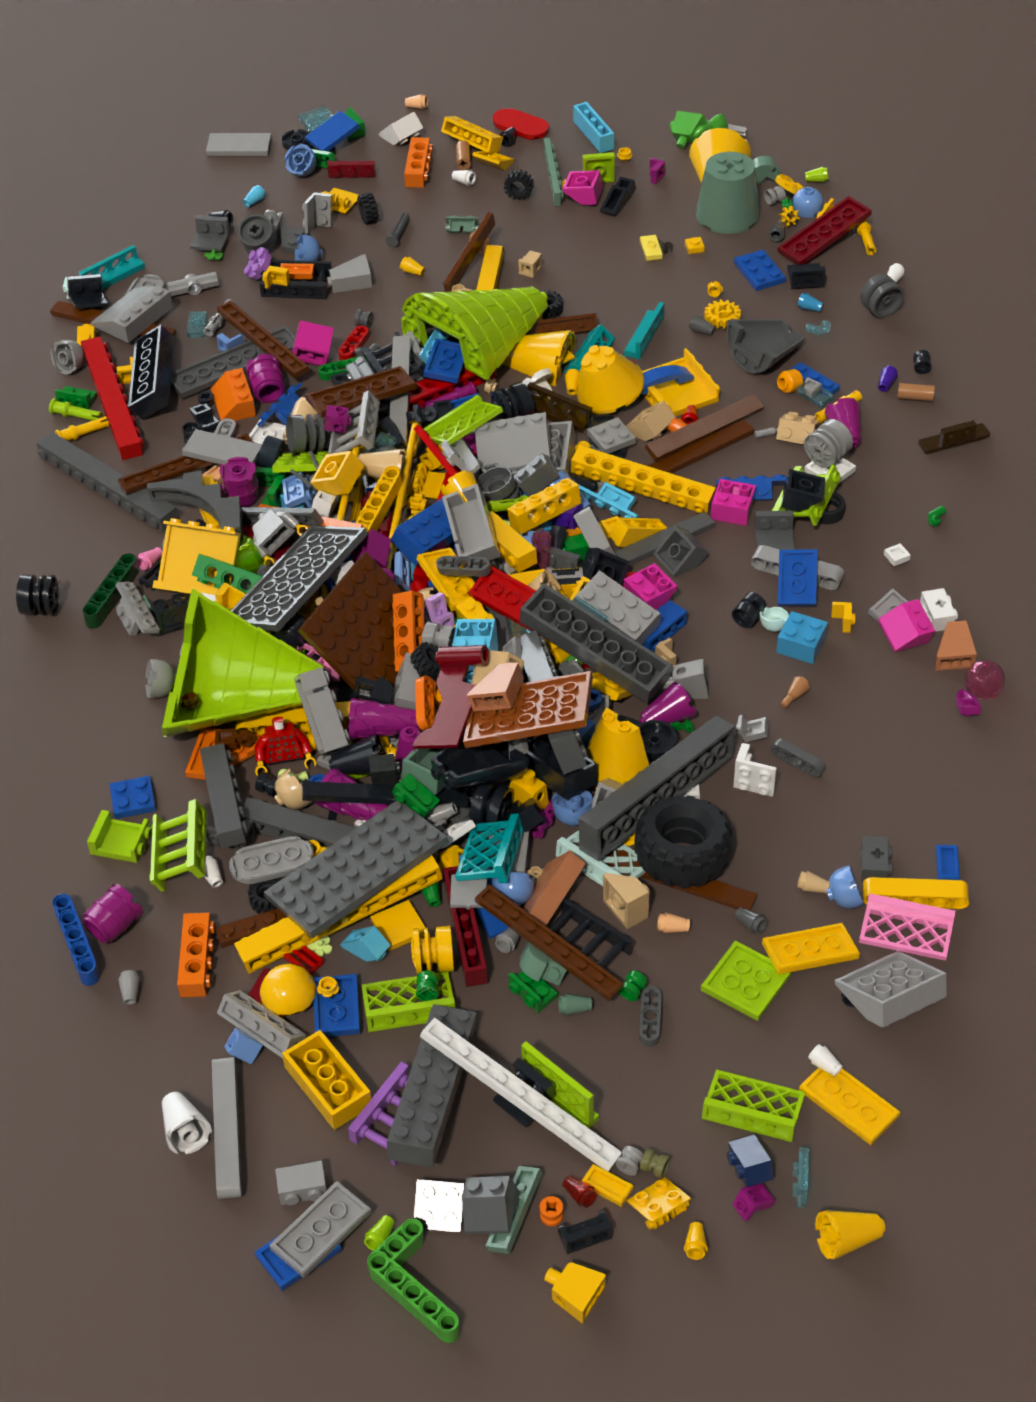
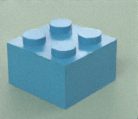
[776,611,828,664]

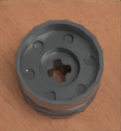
[286,414,325,453]
[477,466,522,516]

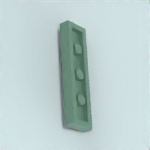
[486,1166,543,1254]

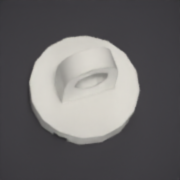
[522,368,552,400]

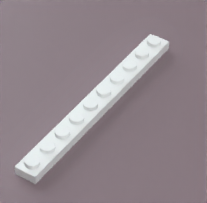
[420,1018,622,1172]

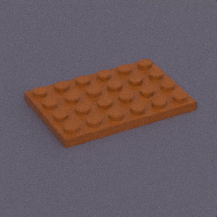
[463,671,593,748]

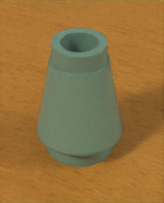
[558,993,592,1016]

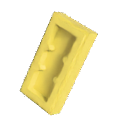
[640,235,663,261]

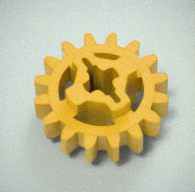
[704,300,741,329]

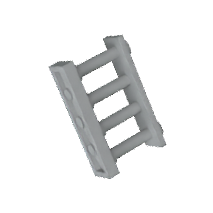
[328,390,380,454]

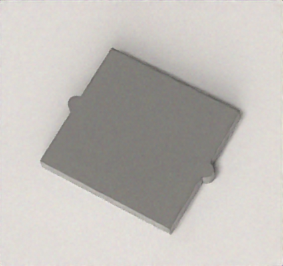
[450,875,487,909]

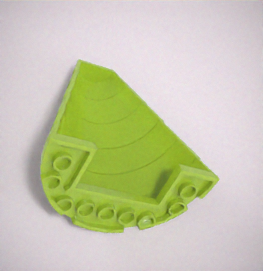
[401,286,548,380]
[162,589,324,737]

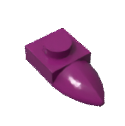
[956,689,981,716]

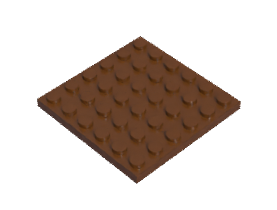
[298,552,403,700]

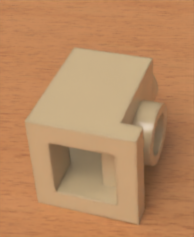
[518,250,542,278]

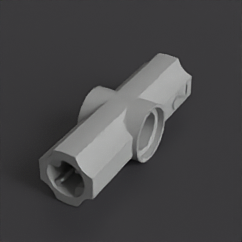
[167,272,219,297]

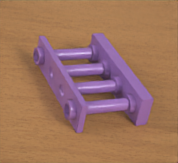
[348,1062,409,1166]

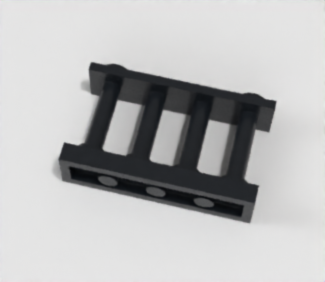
[259,259,332,300]
[361,331,426,379]
[548,898,633,970]

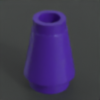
[878,366,898,392]

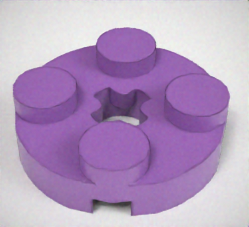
[244,247,271,280]

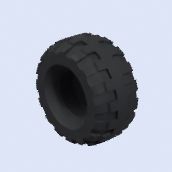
[634,795,733,888]

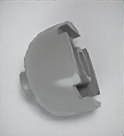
[51,339,85,375]
[145,659,176,698]

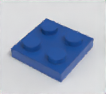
[109,776,156,819]

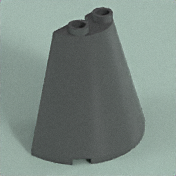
[726,319,805,373]

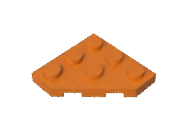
[185,727,260,780]

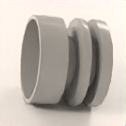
[804,419,853,468]

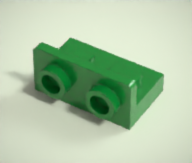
[55,386,98,410]
[261,472,289,507]
[392,773,440,818]
[508,971,558,1013]

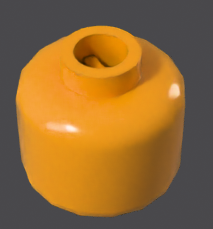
[777,369,803,393]

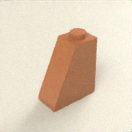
[935,620,977,671]
[467,662,524,712]

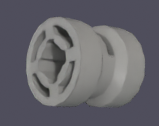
[764,185,786,205]

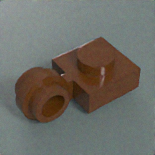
[215,728,254,749]

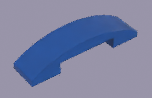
[639,365,694,396]

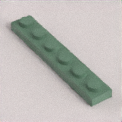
[544,138,563,207]

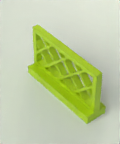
[424,395,503,445]
[362,972,455,1032]
[521,1041,599,1129]
[702,1069,805,1142]

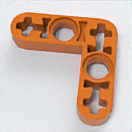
[415,675,441,731]

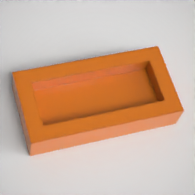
[280,263,314,279]

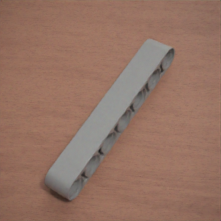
[212,1057,242,1200]

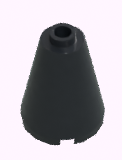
[329,733,386,774]

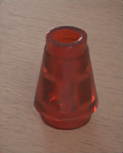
[562,1175,597,1208]

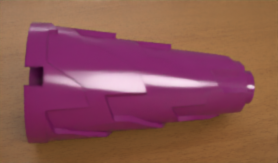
[349,698,423,739]
[316,768,389,821]

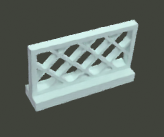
[556,830,645,886]

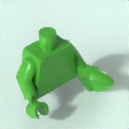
[670,111,728,149]

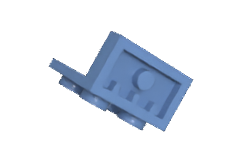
[282,472,317,508]

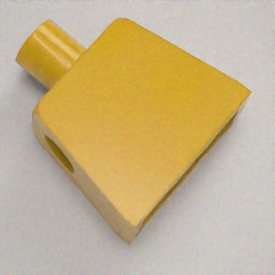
[509,769,549,811]
[544,1262,606,1323]

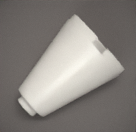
[162,1092,212,1154]

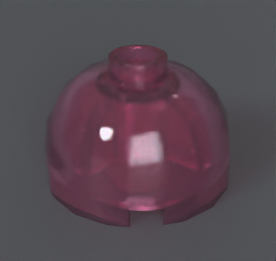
[964,660,1005,699]

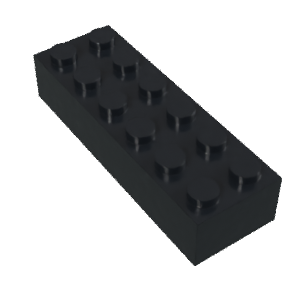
[128,325,175,420]
[491,734,597,799]

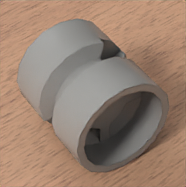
[422,621,456,649]

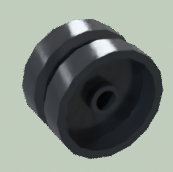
[637,720,677,765]
[469,782,514,830]

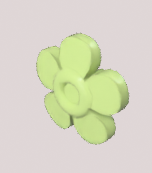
[307,936,332,957]

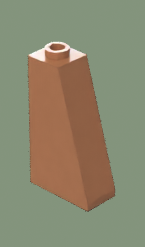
[523,850,586,926]

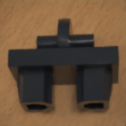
[406,404,438,427]

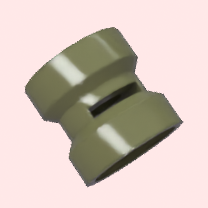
[639,1148,670,1179]

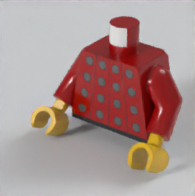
[254,716,317,776]

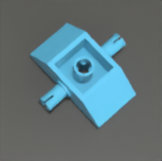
[452,619,511,684]

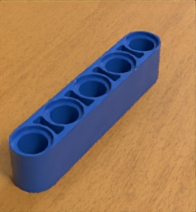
[52,894,100,986]

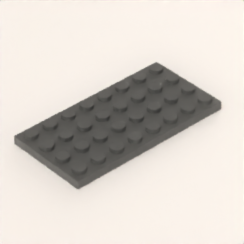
[231,525,368,631]
[264,801,449,939]

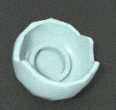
[759,607,789,632]

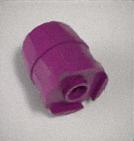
[246,354,285,403]
[219,457,259,507]
[82,884,143,944]

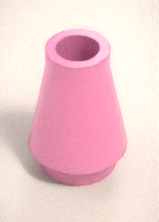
[136,547,163,570]

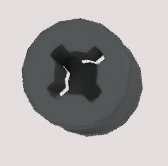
[354,309,374,328]

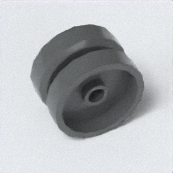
[238,214,277,254]
[860,274,905,318]

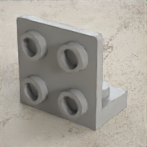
[302,192,332,234]

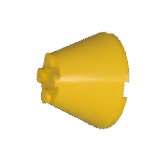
[577,345,644,414]

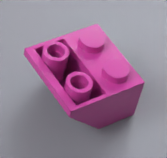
[292,320,334,366]
[711,479,756,526]
[624,563,677,610]

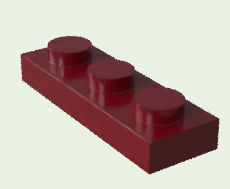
[327,161,376,178]

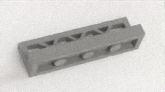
[217,990,306,1058]

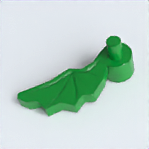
[670,719,694,733]

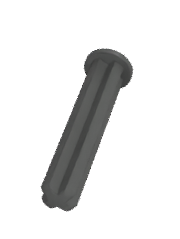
[386,212,410,247]

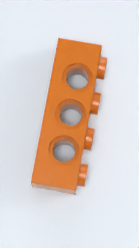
[404,137,433,188]
[392,590,425,672]
[177,913,215,997]

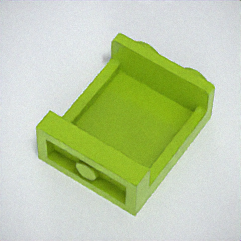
[87,810,152,863]

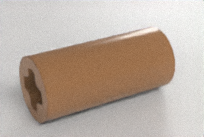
[456,140,471,170]
[898,383,935,401]

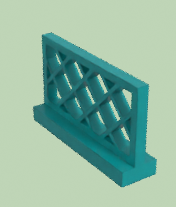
[455,813,524,883]

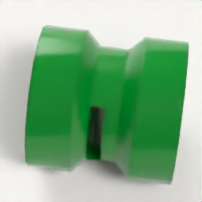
[416,970,439,1001]
[619,970,648,1002]

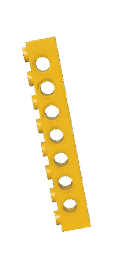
[571,445,716,514]

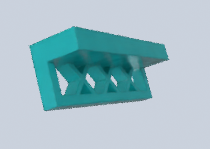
[78,245,145,290]
[624,302,664,359]
[563,324,615,374]

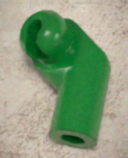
[928,505,946,527]

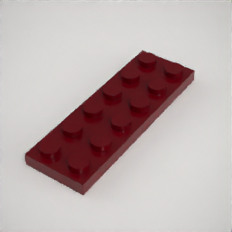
[777,196,872,264]

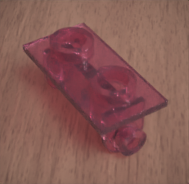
[530,527,552,569]

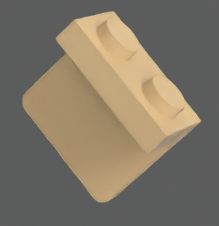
[776,411,820,444]

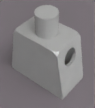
[663,659,709,699]

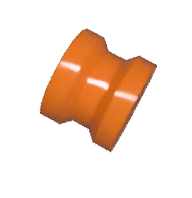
[539,1196,563,1227]

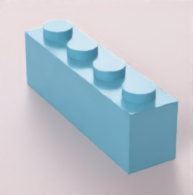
[573,102,614,153]

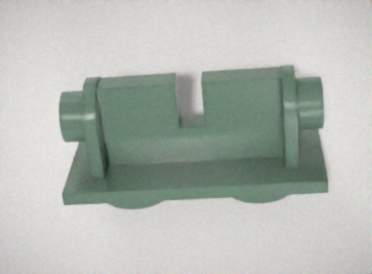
[446,215,479,233]

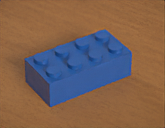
[391,498,454,566]

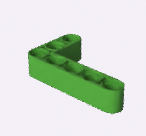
[367,1219,460,1343]

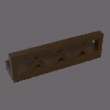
[527,382,593,433]

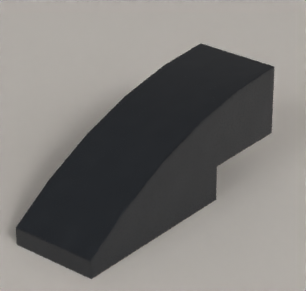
[600,176,636,216]

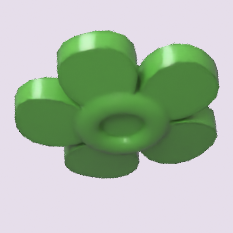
[204,249,223,260]

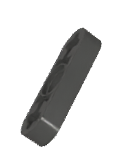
[436,556,492,577]
[770,739,826,778]
[639,987,662,1047]

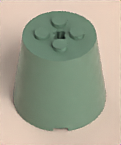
[696,152,760,234]

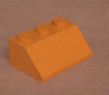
[211,368,256,421]

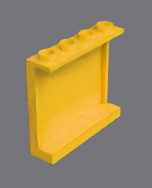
[637,348,720,416]
[153,518,241,595]

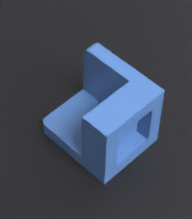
[217,333,244,351]
[224,1027,263,1064]

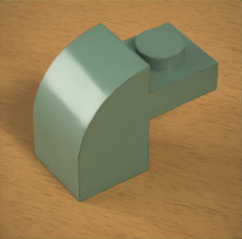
[753,156,782,185]
[519,941,567,985]

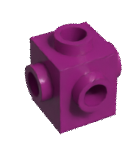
[324,405,351,433]

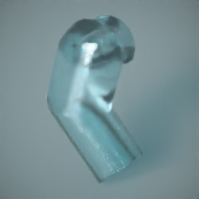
[805,320,831,335]

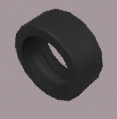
[818,492,845,524]

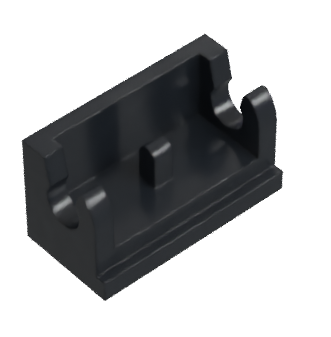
[558,1210,612,1254]

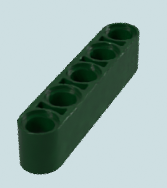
[82,553,139,629]

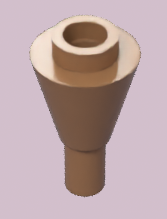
[780,676,810,709]

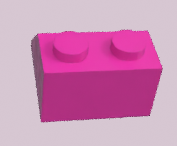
[562,170,603,206]
[878,599,935,652]

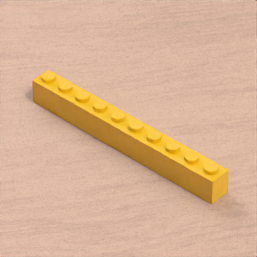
[234,855,442,974]

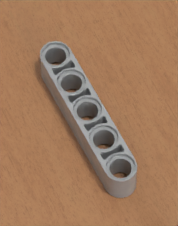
[750,545,845,590]

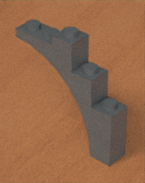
[147,471,243,541]

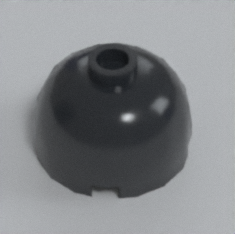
[271,612,307,648]

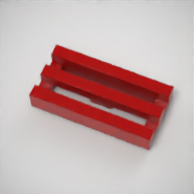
[282,946,324,975]

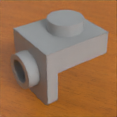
[736,715,769,742]

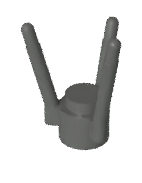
[290,451,319,493]

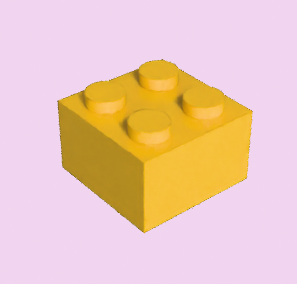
[310,451,364,496]

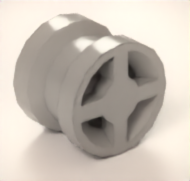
[616,1146,643,1176]

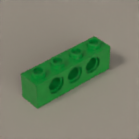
[192,554,263,594]

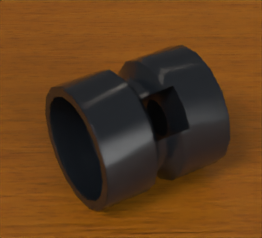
[732,592,767,628]

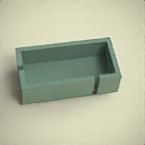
[401,748,445,795]

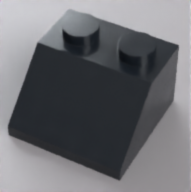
[781,469,825,511]
[582,548,630,586]

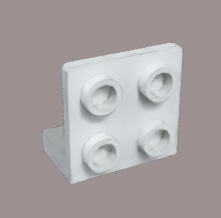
[733,743,777,796]

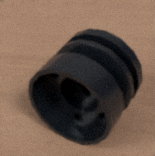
[491,381,535,420]
[16,574,59,615]

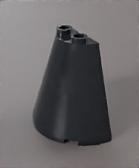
[430,731,529,789]

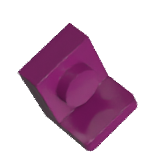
[649,158,665,184]
[733,1183,775,1221]

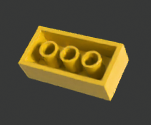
[282,1030,371,1130]

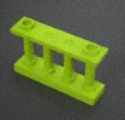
[772,464,841,526]
[149,799,207,892]

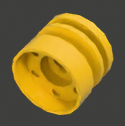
[411,926,454,975]

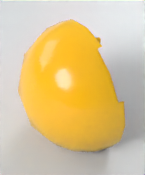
[260,964,317,1016]

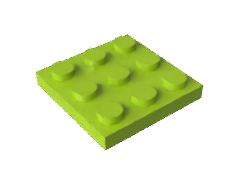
[272,451,328,473]
[701,940,792,1021]

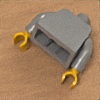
[252,510,308,565]

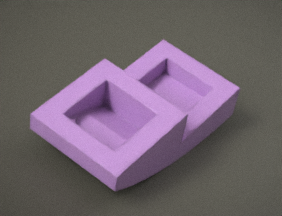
[425,592,455,627]

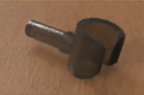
[658,239,673,254]

